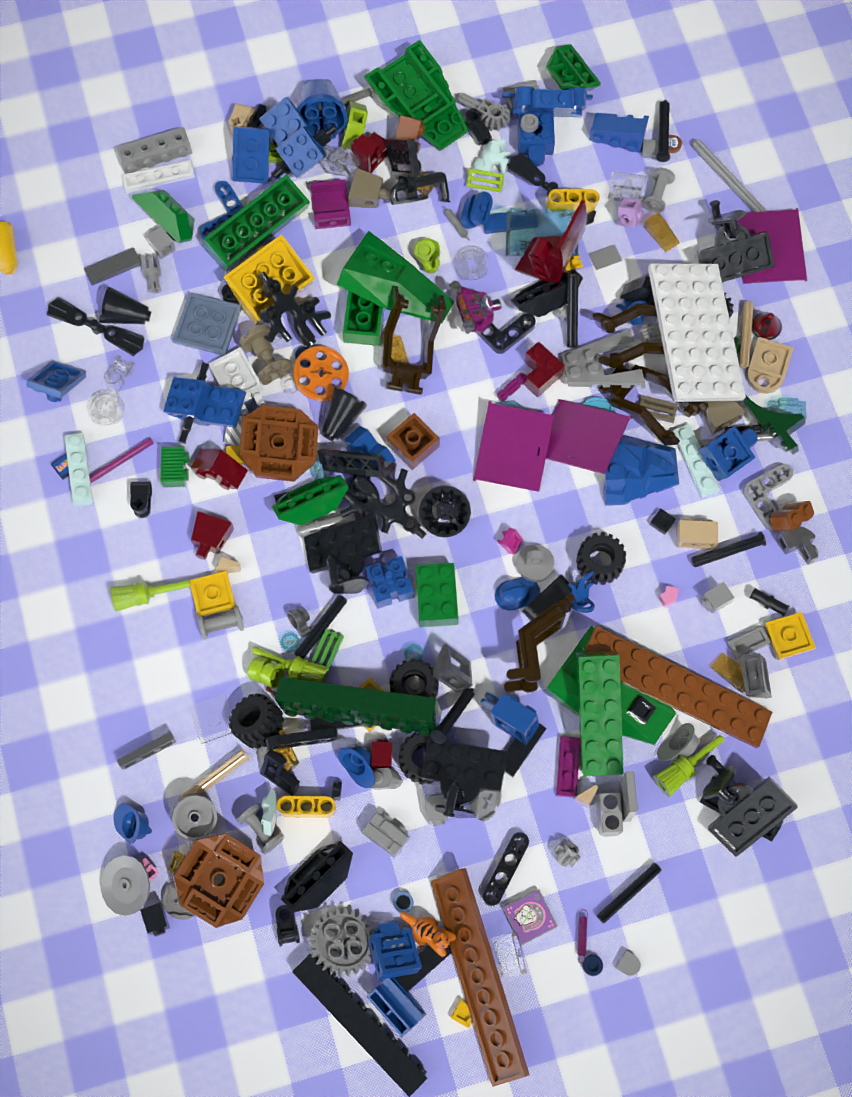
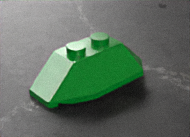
[546,44,601,91]
[132,190,195,243]
[271,475,348,526]

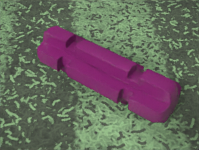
[497,372,526,402]

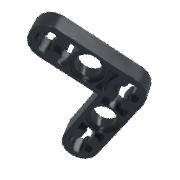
[475,313,536,354]

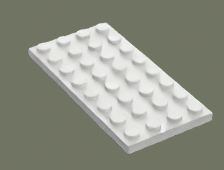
[648,264,746,402]

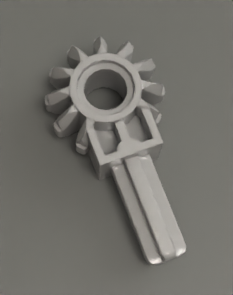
[457,93,510,131]

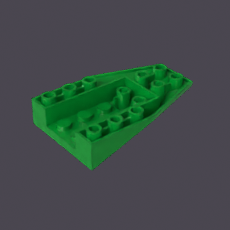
[337,230,455,324]
[545,626,676,745]

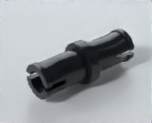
[749,588,790,616]

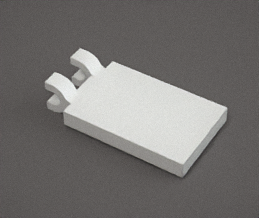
[209,347,265,416]

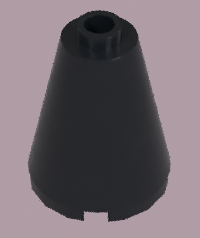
[99,287,152,325]
[322,387,367,442]

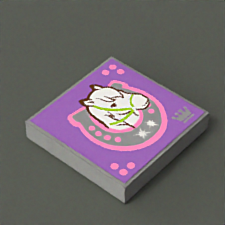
[502,889,558,946]

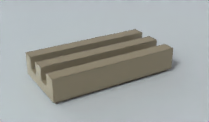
[640,395,678,423]

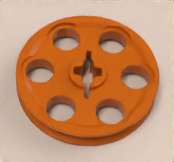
[293,346,349,401]

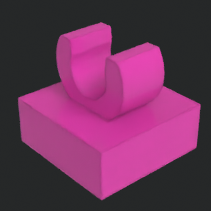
[497,527,523,555]

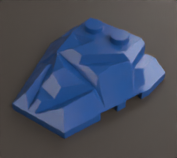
[604,435,679,506]

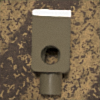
[348,168,390,208]
[701,401,745,435]

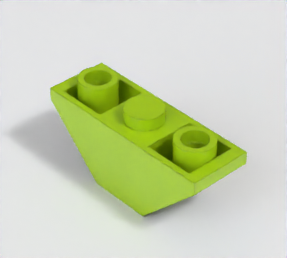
[341,101,368,151]

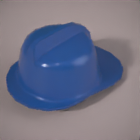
[495,577,540,611]
[338,743,375,788]
[113,803,152,844]

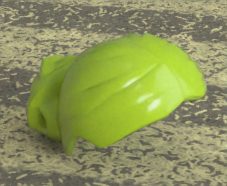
[413,238,441,274]

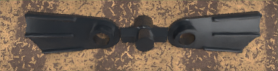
[508,153,596,225]
[47,297,145,356]

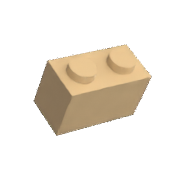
[677,518,718,550]

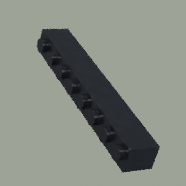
[292,954,428,1097]

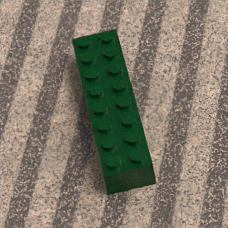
[275,677,442,736]

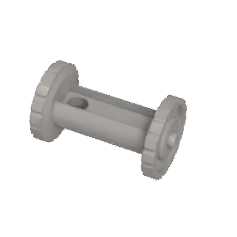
[642,167,675,213]
[198,605,244,640]
[237,804,285,855]

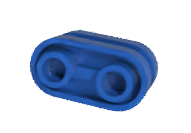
[461,191,493,229]

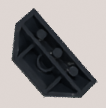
[510,269,583,317]
[620,273,655,305]
[281,841,353,913]

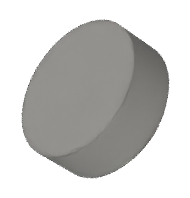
[520,114,539,133]

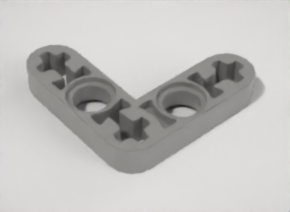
[743,464,793,531]

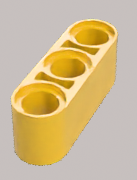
[545,189,600,212]
[277,796,336,818]

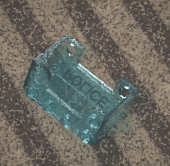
[505,208,579,256]

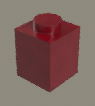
[371,739,392,769]

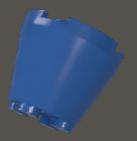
[296,79,348,140]

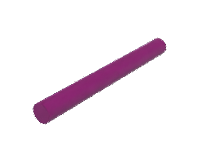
[90,437,154,483]

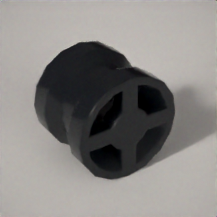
[221,284,239,304]

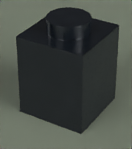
[140,903,170,937]

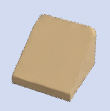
[216,556,242,573]
[575,785,598,807]

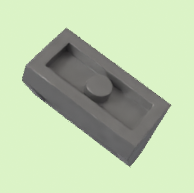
[433,644,473,693]
[740,653,772,699]

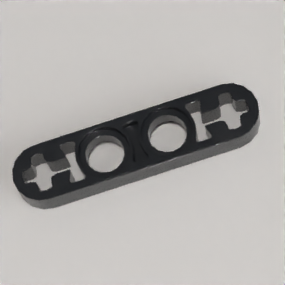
[265,728,339,750]
[483,832,529,907]

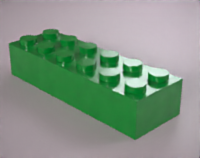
[203,174,310,273]
[576,651,624,776]

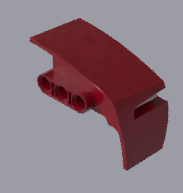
[515,200,587,283]

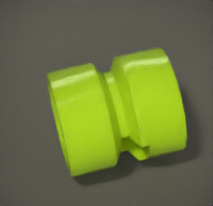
[247,656,285,688]

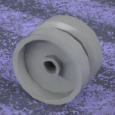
[172,793,218,841]

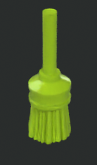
[110,580,190,612]
[251,646,329,683]
[652,735,725,797]

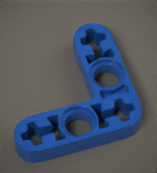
[200,181,244,240]

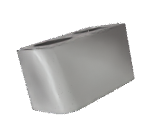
[596,793,623,837]

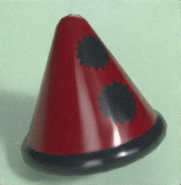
[752,312,782,340]

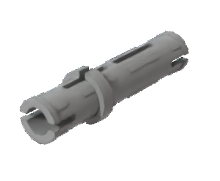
[297,513,355,538]

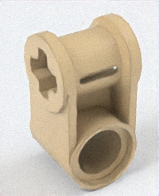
[228,103,254,136]

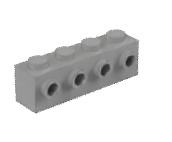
[116,127,192,174]

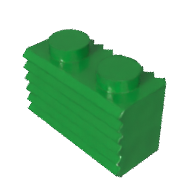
[160,446,190,488]

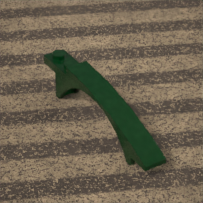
[734,336,806,455]

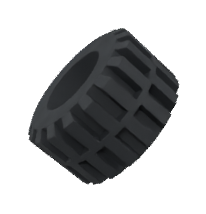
[576,532,627,585]
[389,658,439,698]
[229,693,284,749]
[399,732,432,785]

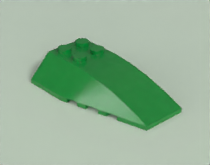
[364,39,469,151]

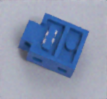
[368,921,422,980]

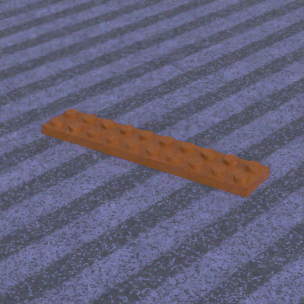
[584,626,773,748]
[431,868,530,1087]

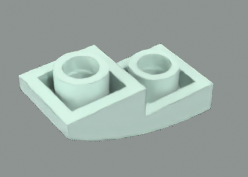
[261,790,276,836]

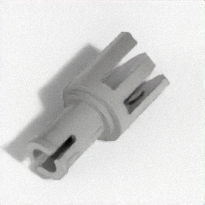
[140,254,161,294]

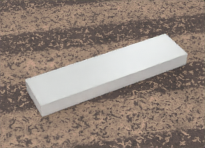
[122,159,195,193]

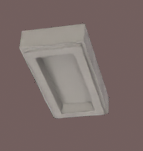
[726,626,771,660]

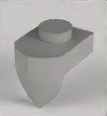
[371,768,403,790]

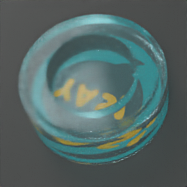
[310,460,324,480]
[280,632,300,653]
[404,643,423,662]

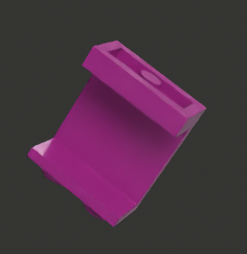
[310,179,351,229]

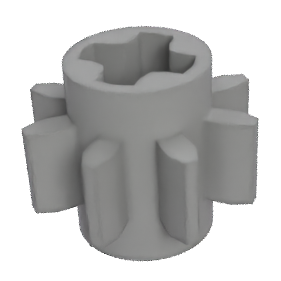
[554,841,581,867]

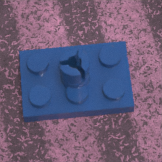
[232,126,270,184]
[26,360,86,402]

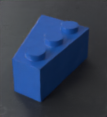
[589,113,649,153]

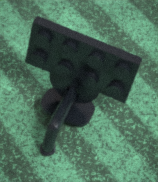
[385,138,451,205]
[697,200,775,282]
[304,515,382,594]
[420,738,508,818]
[703,755,798,857]

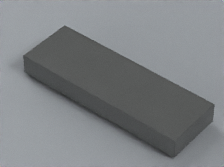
[84,248,141,286]
[116,732,176,770]

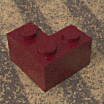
[351,132,388,173]
[524,341,565,398]
[190,449,248,490]

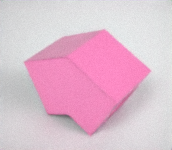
[659,586,679,608]
[141,858,159,881]

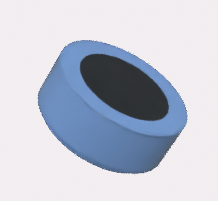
[393,892,414,913]

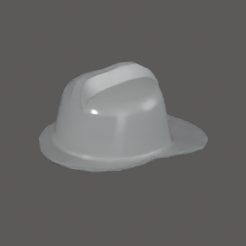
[657,723,700,761]

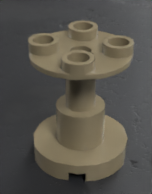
[239,324,292,385]

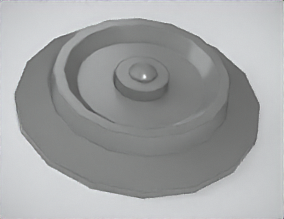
[100,855,150,916]

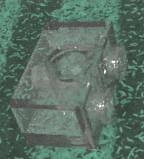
[319,145,360,177]

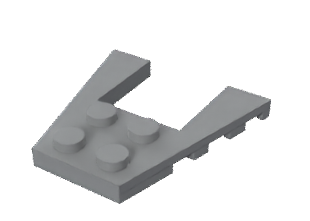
[562,329,645,388]

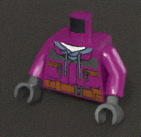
[449,280,502,334]

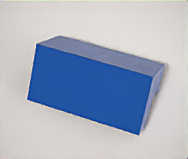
[367,977,427,1037]

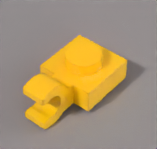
[564,255,583,272]

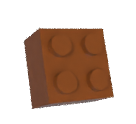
[386,413,440,470]

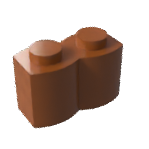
[769,501,815,531]

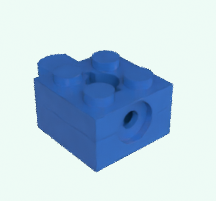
[517,113,555,167]
[698,426,758,481]
[480,692,539,745]

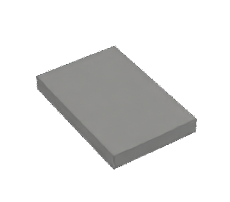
[619,771,638,822]

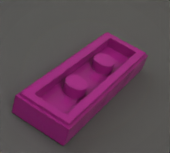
[556,736,580,798]

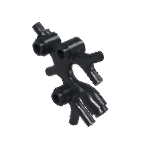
[258,271,331,347]
[340,468,427,539]

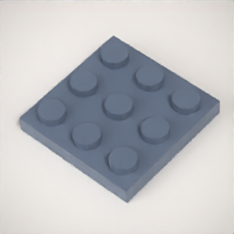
[172,292,242,356]

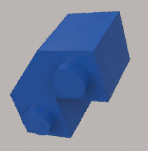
[343,426,396,463]

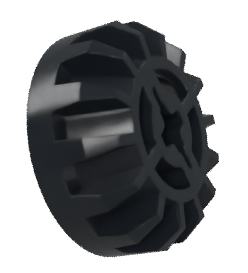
[419,485,471,538]

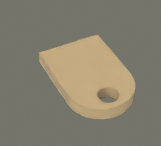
[747,337,794,394]

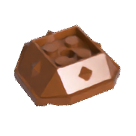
[239,405,319,482]
[172,833,265,928]

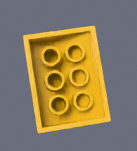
[224,234,315,325]

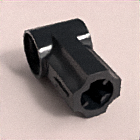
[465,108,492,146]

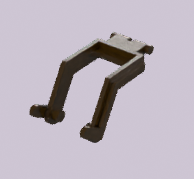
[381,286,446,395]
[592,304,665,368]
[598,364,709,446]
[504,594,575,693]

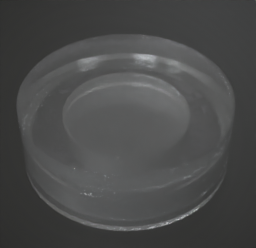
[280,374,298,394]

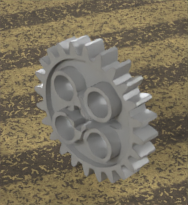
[309,908,373,977]

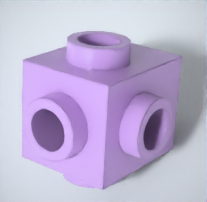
[616,197,644,228]

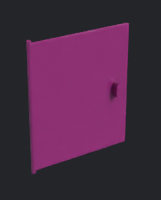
[738,208,807,284]
[546,399,632,475]
[473,401,554,492]

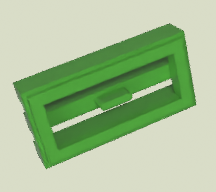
[311,629,344,670]

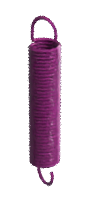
[577,909,588,964]

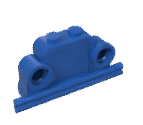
[502,86,593,118]

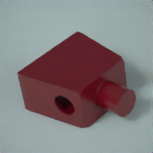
[191,511,234,560]

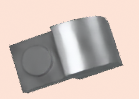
[776,526,819,565]

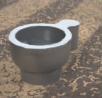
[287,607,311,638]

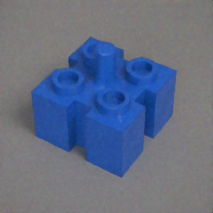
[365,556,414,609]

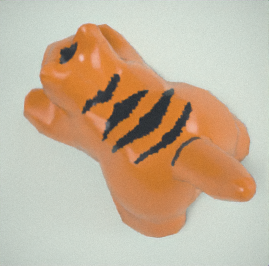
[400,912,456,957]

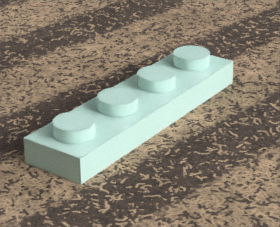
[672,424,720,498]
[64,433,93,507]

